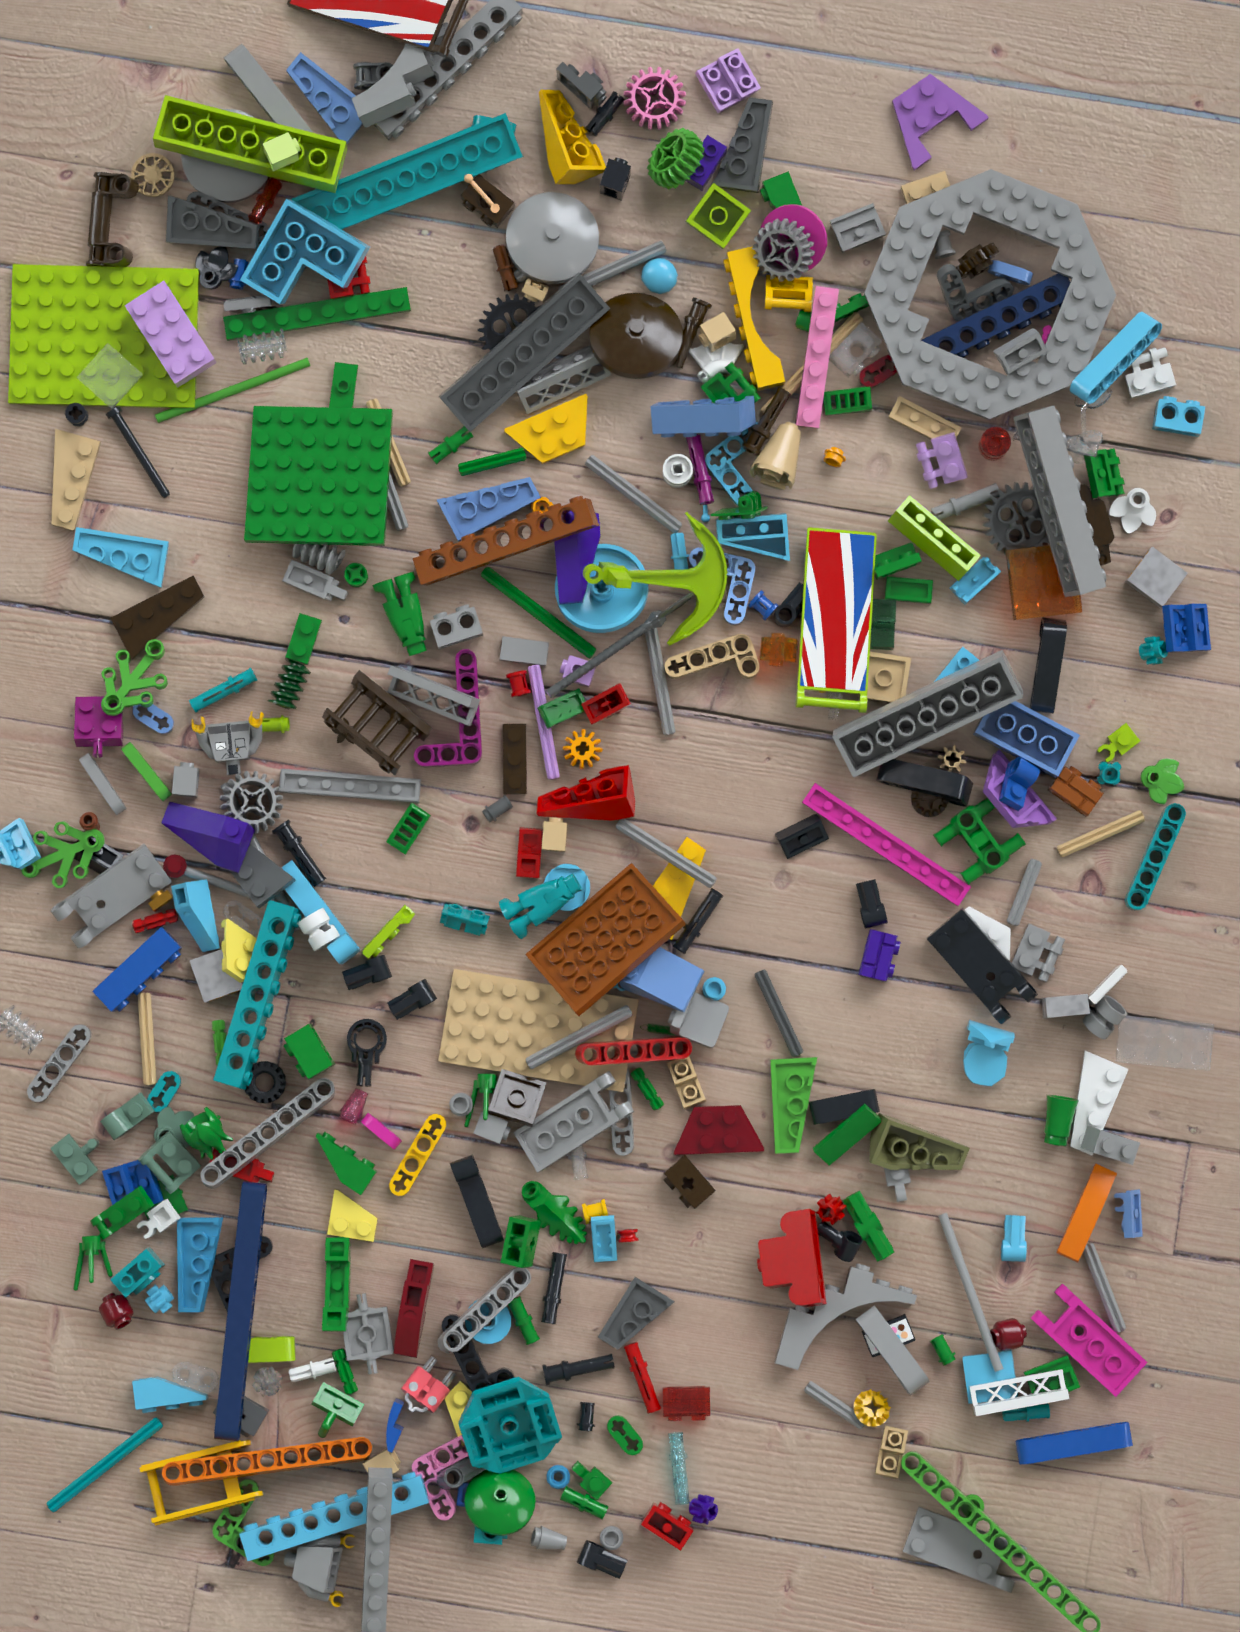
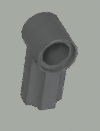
[437,1456,485,1490]

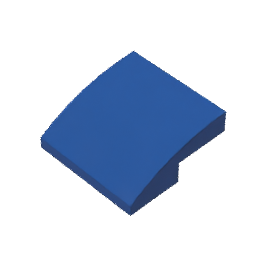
[1162,604,1211,652]
[102,1160,164,1205]
[386,1398,405,1453]

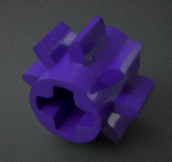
[689,1494,718,1525]

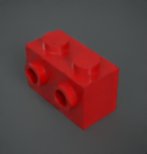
[641,1502,694,1551]

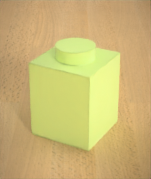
[263,132,301,171]

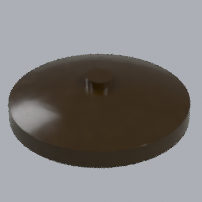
[589,293,683,379]

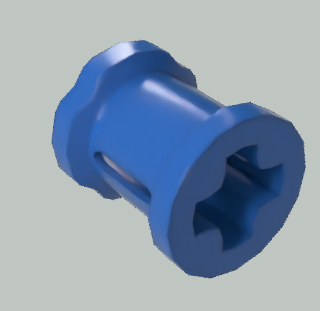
[748,590,779,621]

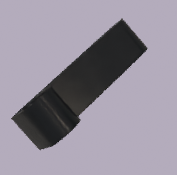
[1030,617,1067,714]
[876,759,973,807]
[450,1154,504,1249]
[442,1314,515,1392]

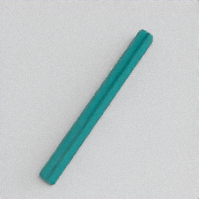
[46,1417,163,1512]

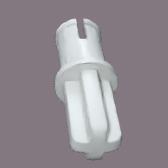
[289,1357,337,1382]

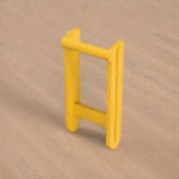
[139,1440,264,1526]

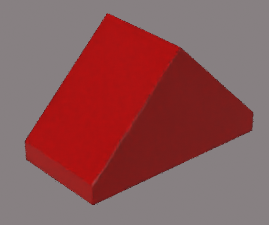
[581,683,631,725]

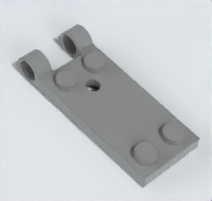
[51,844,172,948]
[513,1071,634,1173]
[903,1507,1027,1592]

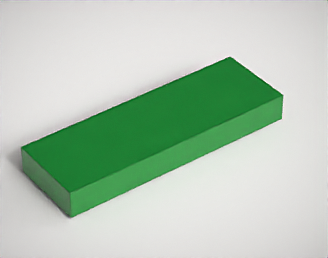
[813,1104,882,1166]

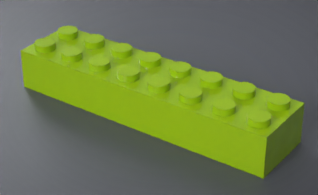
[153,95,347,193]

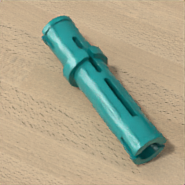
[189,668,258,713]

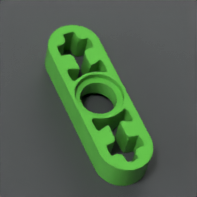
[121,742,172,802]

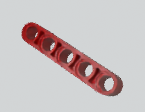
[575,1036,692,1065]

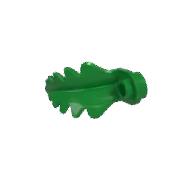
[521,1181,587,1245]

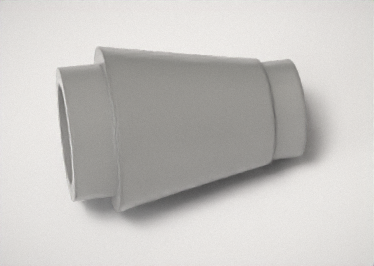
[531,1526,567,1550]

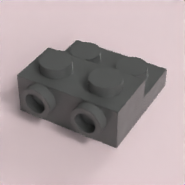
[556,62,607,109]

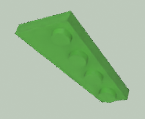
[770,1057,817,1154]

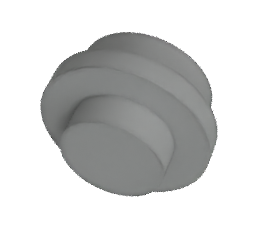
[449,1093,473,1116]
[600,1526,623,1550]

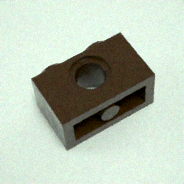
[461,174,515,228]

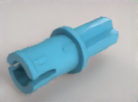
[670,533,689,570]

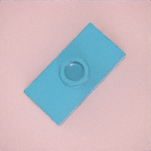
[591,1215,617,1262]

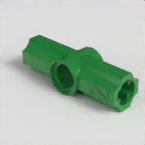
[842,1190,895,1262]

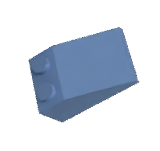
[619,947,704,1012]

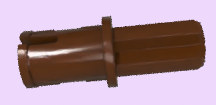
[493,244,519,292]

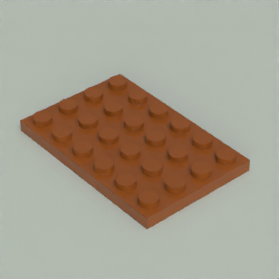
[525,863,686,1016]

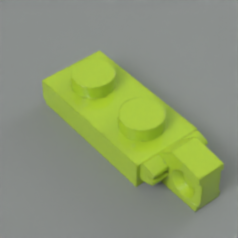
[362,904,415,959]

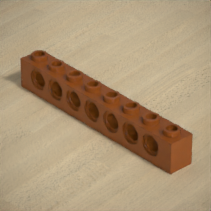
[412,496,599,586]

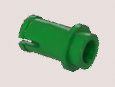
[930,1334,956,1366]

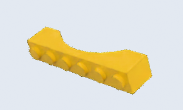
[723,246,785,391]

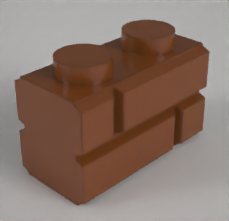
[1048,766,1104,817]

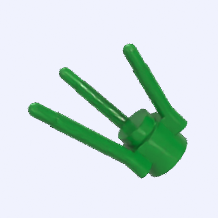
[464,1074,497,1127]
[73,1236,113,1291]

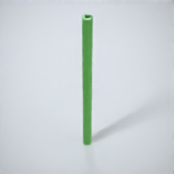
[155,358,310,423]

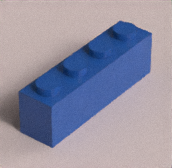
[92,927,182,1012]

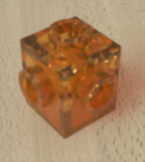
[760,633,798,667]

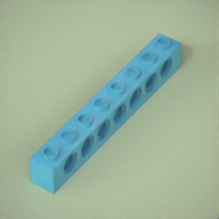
[239,1471,430,1561]

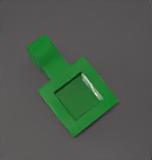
[571,1461,613,1500]

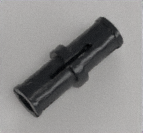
[585,91,625,137]

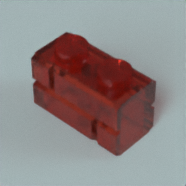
[662,1386,710,1421]

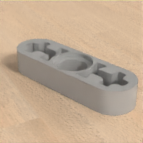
[79,753,127,815]

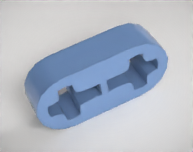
[988,260,1033,285]
[133,700,174,734]

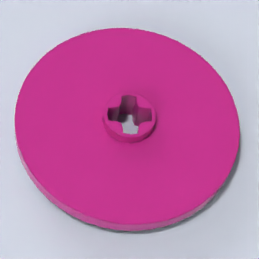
[760,204,827,273]

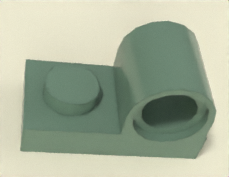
[100,1092,154,1140]

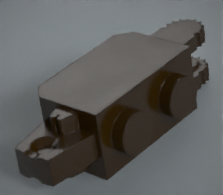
[1079,484,1115,566]

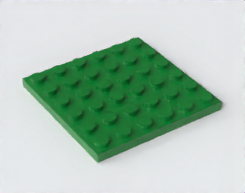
[244,406,393,546]

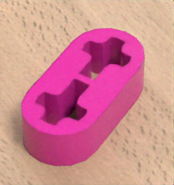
[361,1113,402,1150]

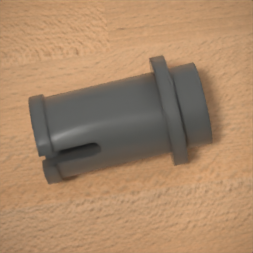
[482,795,513,823]

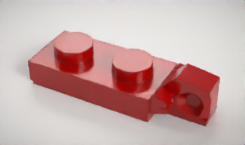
[209,1149,275,1183]

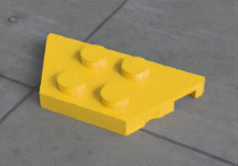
[504,394,588,464]

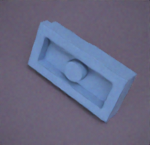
[1114,1189,1143,1238]

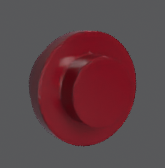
[163,854,187,878]

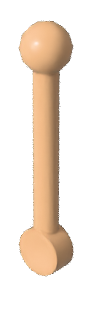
[464,174,500,213]

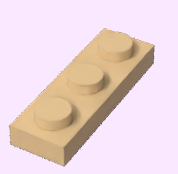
[888,396,962,439]

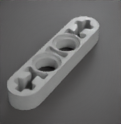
[27,1025,92,1102]
[609,1068,634,1156]

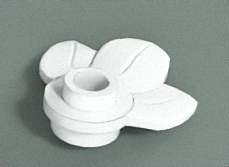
[1109,488,1156,534]

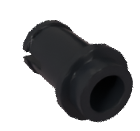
[577,1402,595,1431]

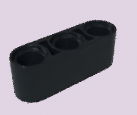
[809,1089,880,1125]

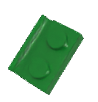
[1023,1355,1080,1394]

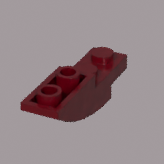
[394,1259,434,1358]

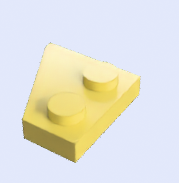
[221,918,257,983]

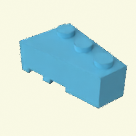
[716,513,790,561]

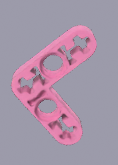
[412,1435,469,1520]

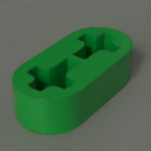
[607,1415,643,1455]

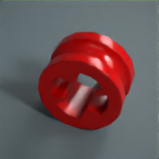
[617,1229,639,1243]

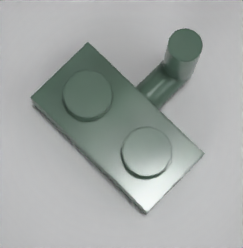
[50,1133,99,1185]

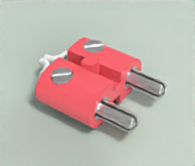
[401,1356,456,1413]

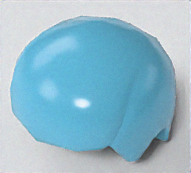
[641,258,678,294]

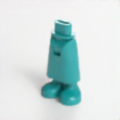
[499,873,582,939]

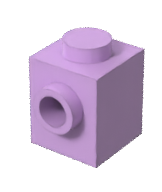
[560,655,596,687]

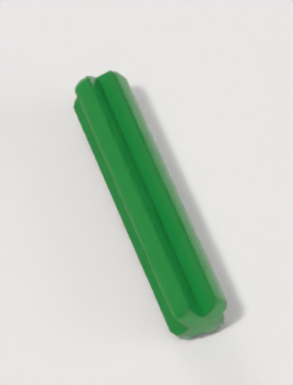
[458,448,526,476]

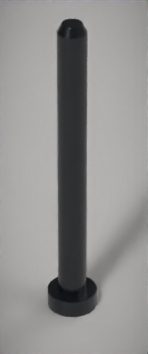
[106,406,170,498]

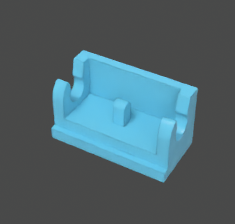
[949,557,1001,605]

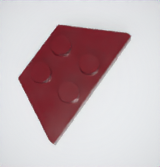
[674,1105,764,1155]

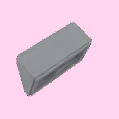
[993,328,1048,375]

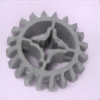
[752,218,815,282]
[220,771,283,834]

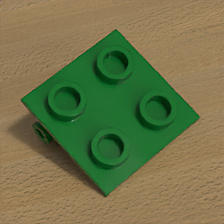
[711,491,768,520]

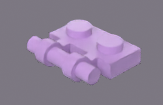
[916,432,968,489]

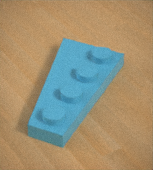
[72,527,169,588]

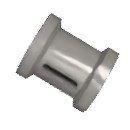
[935,230,956,259]

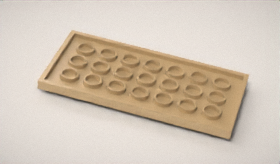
[438,969,639,1092]

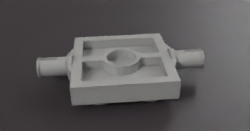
[343,1293,394,1374]

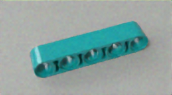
[1125,803,1186,911]

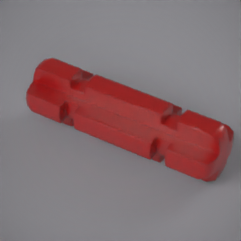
[132,909,178,934]

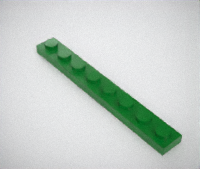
[223,287,411,341]

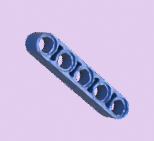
[1015,1422,1133,1465]

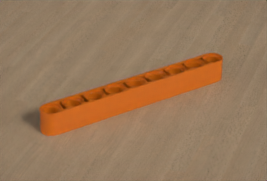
[162,1437,372,1486]

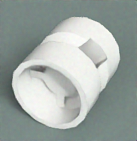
[663,454,693,488]
[297,908,340,951]

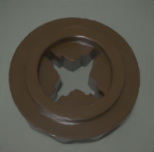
[911,791,948,817]

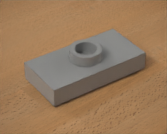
[224,295,272,313]

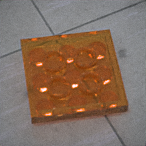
[1006,545,1082,620]

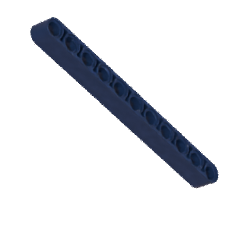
[214,1181,267,1441]

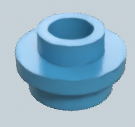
[547,1465,570,1489]

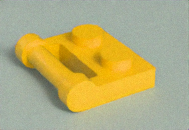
[765,274,813,312]

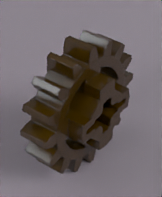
[956,243,1000,279]

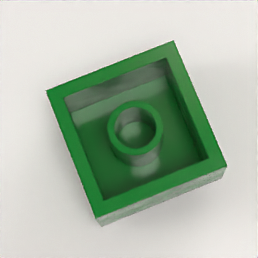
[283,1024,335,1079]

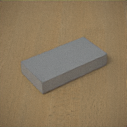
[500,636,549,666]

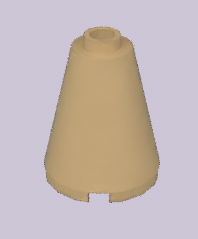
[749,422,801,490]

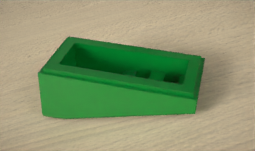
[823,386,872,416]
[386,802,431,855]

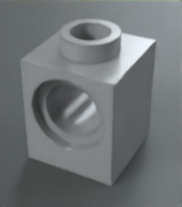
[172,762,200,797]
[473,1111,511,1144]

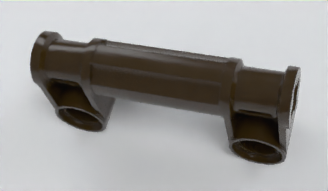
[86,172,139,267]

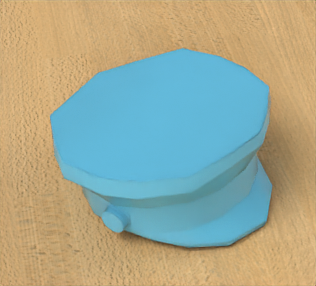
[963,1042,1007,1086]

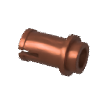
[79,812,100,831]

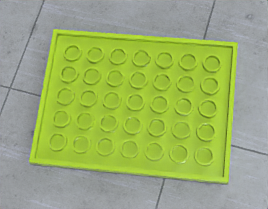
[8,264,199,408]

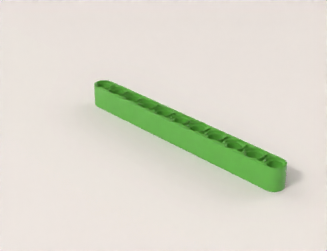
[901,1451,1101,1632]

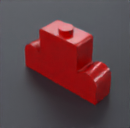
[757,1209,827,1307]

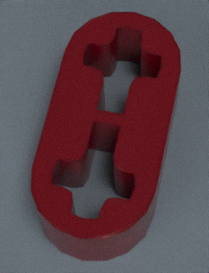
[859,354,898,389]

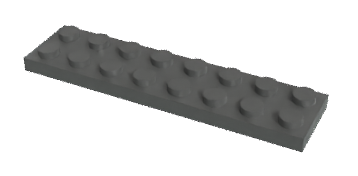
[439,273,610,432]

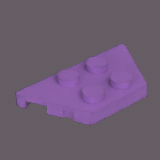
[983,749,1057,828]

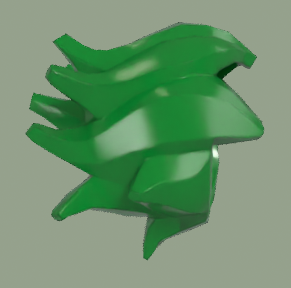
[180,1107,233,1160]

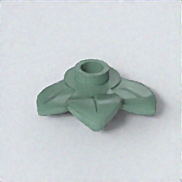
[154,1106,194,1148]

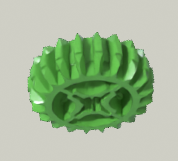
[647,128,705,189]

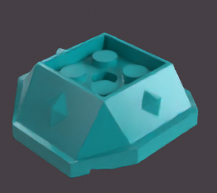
[458,1376,562,1474]

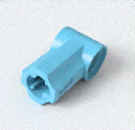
[1001,1215,1027,1262]

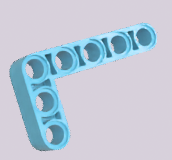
[281,860,361,965]

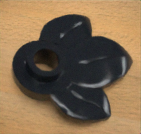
[195,246,238,290]

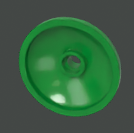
[464,1470,535,1536]

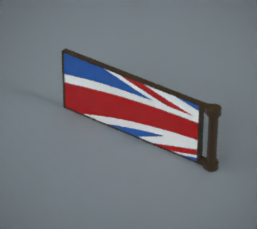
[287,0,469,58]

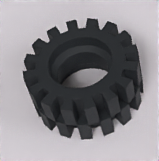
[245,1061,286,1104]

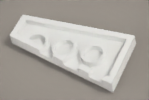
[1070,1051,1128,1156]

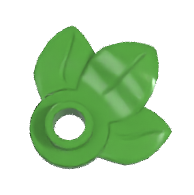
[1140,758,1184,804]

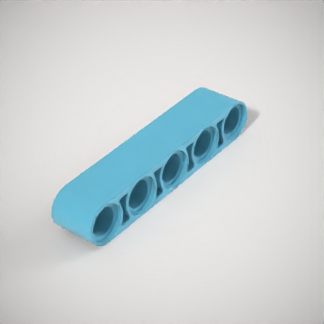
[1070,312,1162,404]

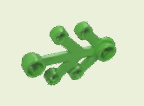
[101,639,168,716]
[21,821,105,888]

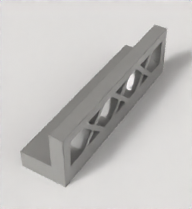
[516,345,611,414]
[388,666,480,726]

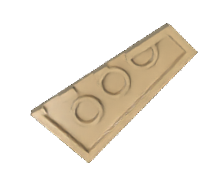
[51,429,101,531]

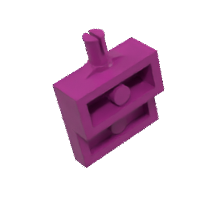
[74,696,124,758]

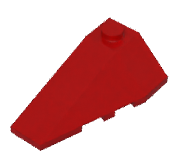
[537,765,635,821]

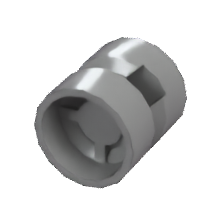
[1083,995,1127,1039]

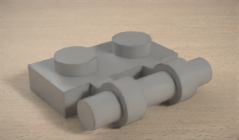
[1011,924,1065,982]

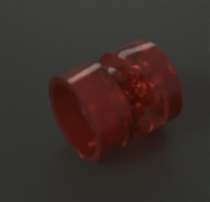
[978,427,1011,461]

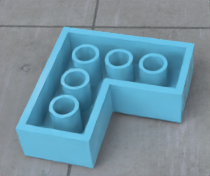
[240,199,370,304]

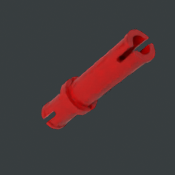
[624,1342,661,1414]

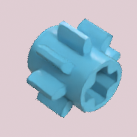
[145,1285,174,1313]

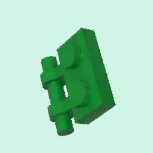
[701,362,761,403]
[1083,448,1125,499]

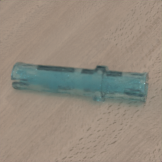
[668,1432,690,1505]

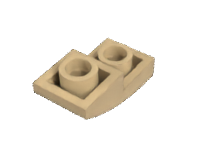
[667,1056,706,1110]
[875,1426,908,1479]

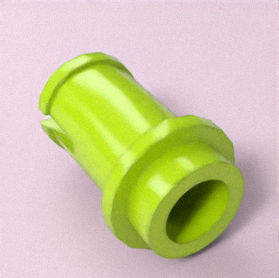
[262,715,290,734]

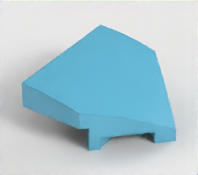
[0,818,41,869]
[966,1020,1015,1052]

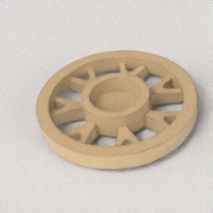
[131,153,175,197]

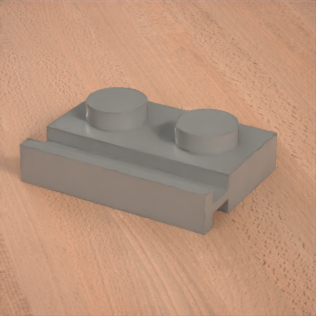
[830,203,886,253]

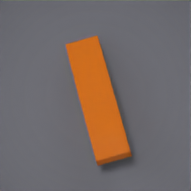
[1056,1164,1117,1263]

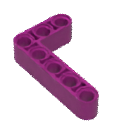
[414,649,482,768]

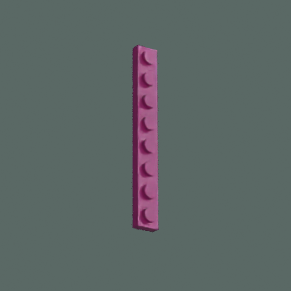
[802,783,971,907]

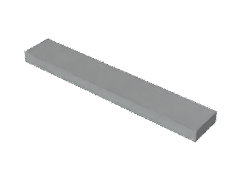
[279,769,421,803]

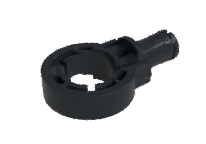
[347,1019,387,1087]

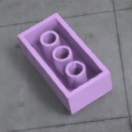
[124,281,217,388]

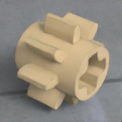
[937,745,967,772]

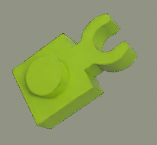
[1097,723,1140,763]

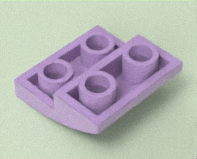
[695,48,761,113]

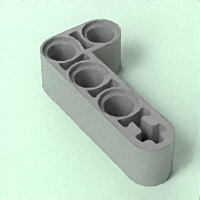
[855,1306,929,1396]

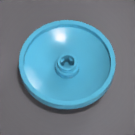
[555,544,649,633]

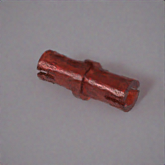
[248,178,282,224]

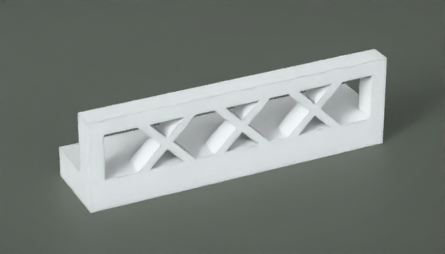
[969,1369,1069,1416]

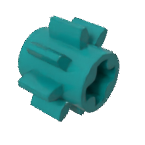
[1139,636,1168,665]

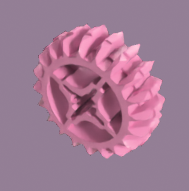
[624,67,686,130]

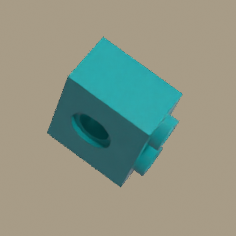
[110,1247,165,1298]

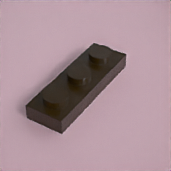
[503,724,527,794]

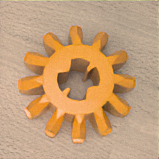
[563,729,603,769]

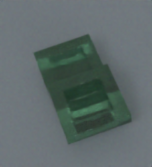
[870,599,896,650]

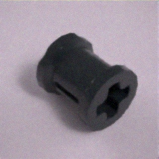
[65,403,89,427]

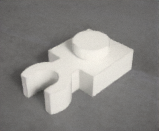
[137,1199,180,1239]

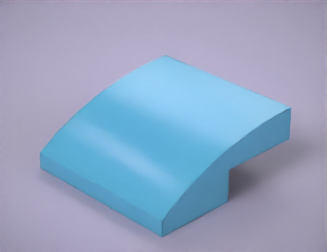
[962,1350,1018,1404]

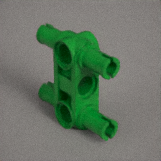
[933,798,1026,885]

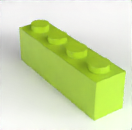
[888,495,981,581]

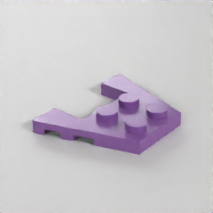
[892,74,989,171]

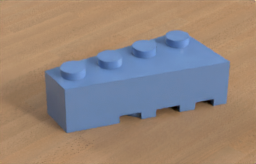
[650,396,756,438]

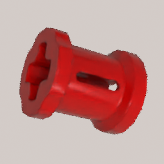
[506,670,531,698]

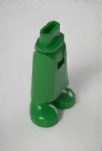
[372,572,427,656]

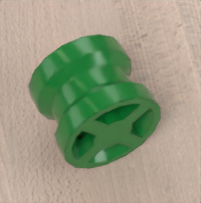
[344,563,368,587]

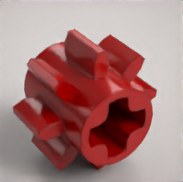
[816,1194,846,1225]

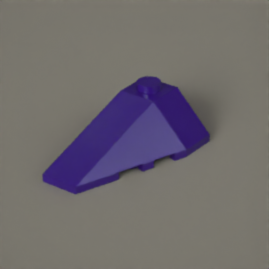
[554,511,601,605]
[161,801,255,873]

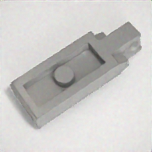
[282,559,348,601]

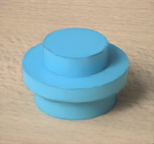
[703,977,726,1001]

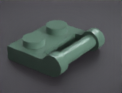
[138,1131,201,1194]

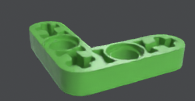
[212,1479,275,1566]

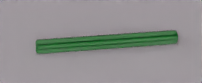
[481,566,596,659]

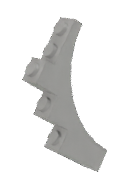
[352,22,453,128]
[775,1263,917,1370]

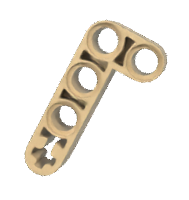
[664,634,759,679]

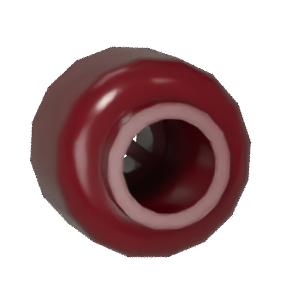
[99,1293,134,1330]
[990,1318,1027,1351]

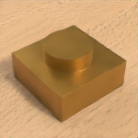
[148,889,173,912]

